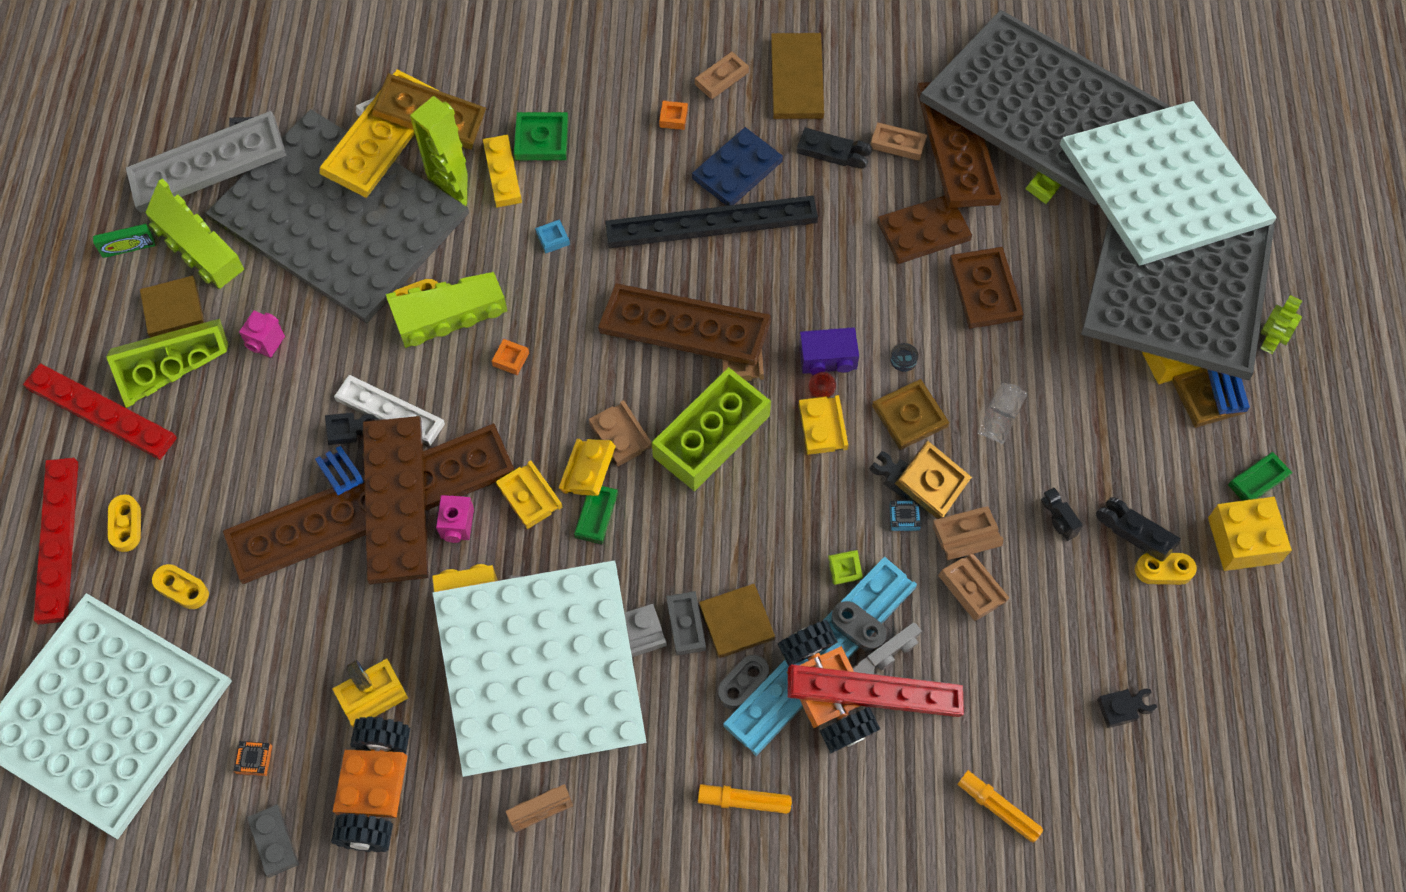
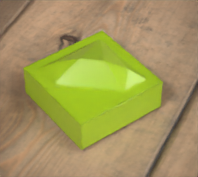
[1025,172,1061,204]
[827,550,863,585]

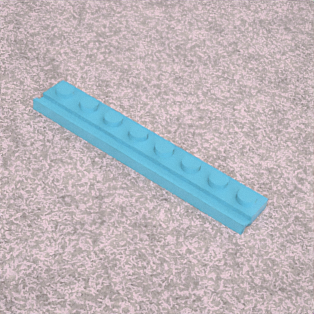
[724,557,917,756]

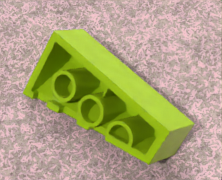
[410,96,468,206]
[145,178,245,289]
[385,272,508,348]
[106,319,228,408]

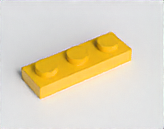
[483,135,522,208]

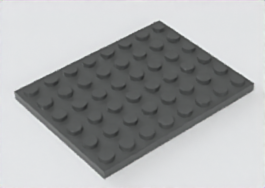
[919,10,1171,205]
[206,109,469,324]
[1081,219,1275,381]

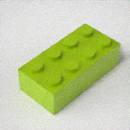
[652,367,771,492]

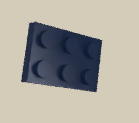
[692,127,783,206]

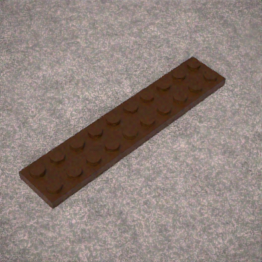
[223,423,515,584]

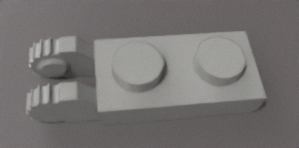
[853,623,922,674]

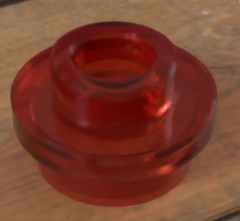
[808,372,836,399]

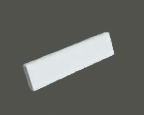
[334,375,445,446]

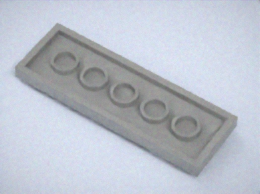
[126,111,287,213]

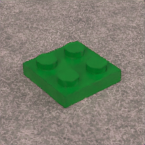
[514,112,569,160]

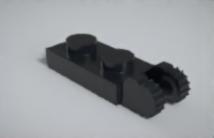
[797,127,873,169]
[1095,497,1181,562]

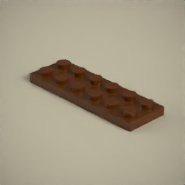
[916,82,1002,208]
[598,283,771,366]
[363,416,429,585]

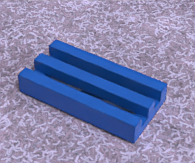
[1207,369,1250,415]
[315,446,364,495]

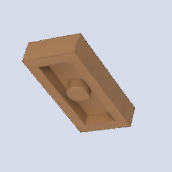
[695,52,749,100]
[871,122,927,161]

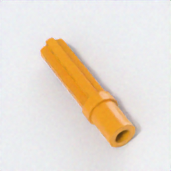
[957,770,1043,843]
[698,784,792,814]

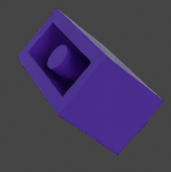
[799,327,859,375]

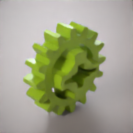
[1260,295,1302,355]

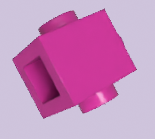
[239,310,285,358]
[436,495,474,543]

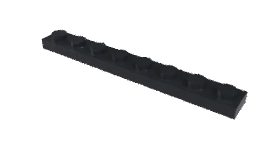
[605,195,818,248]

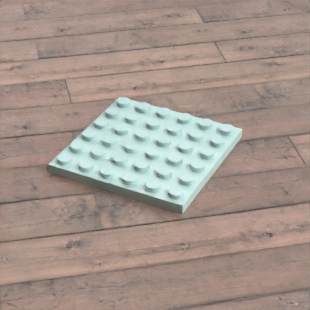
[1060,101,1277,266]
[433,560,646,777]
[0,593,232,839]

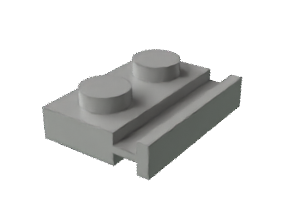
[624,604,667,657]

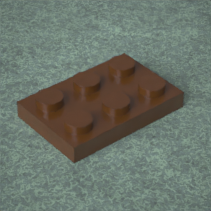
[877,195,972,264]
[949,247,1024,329]

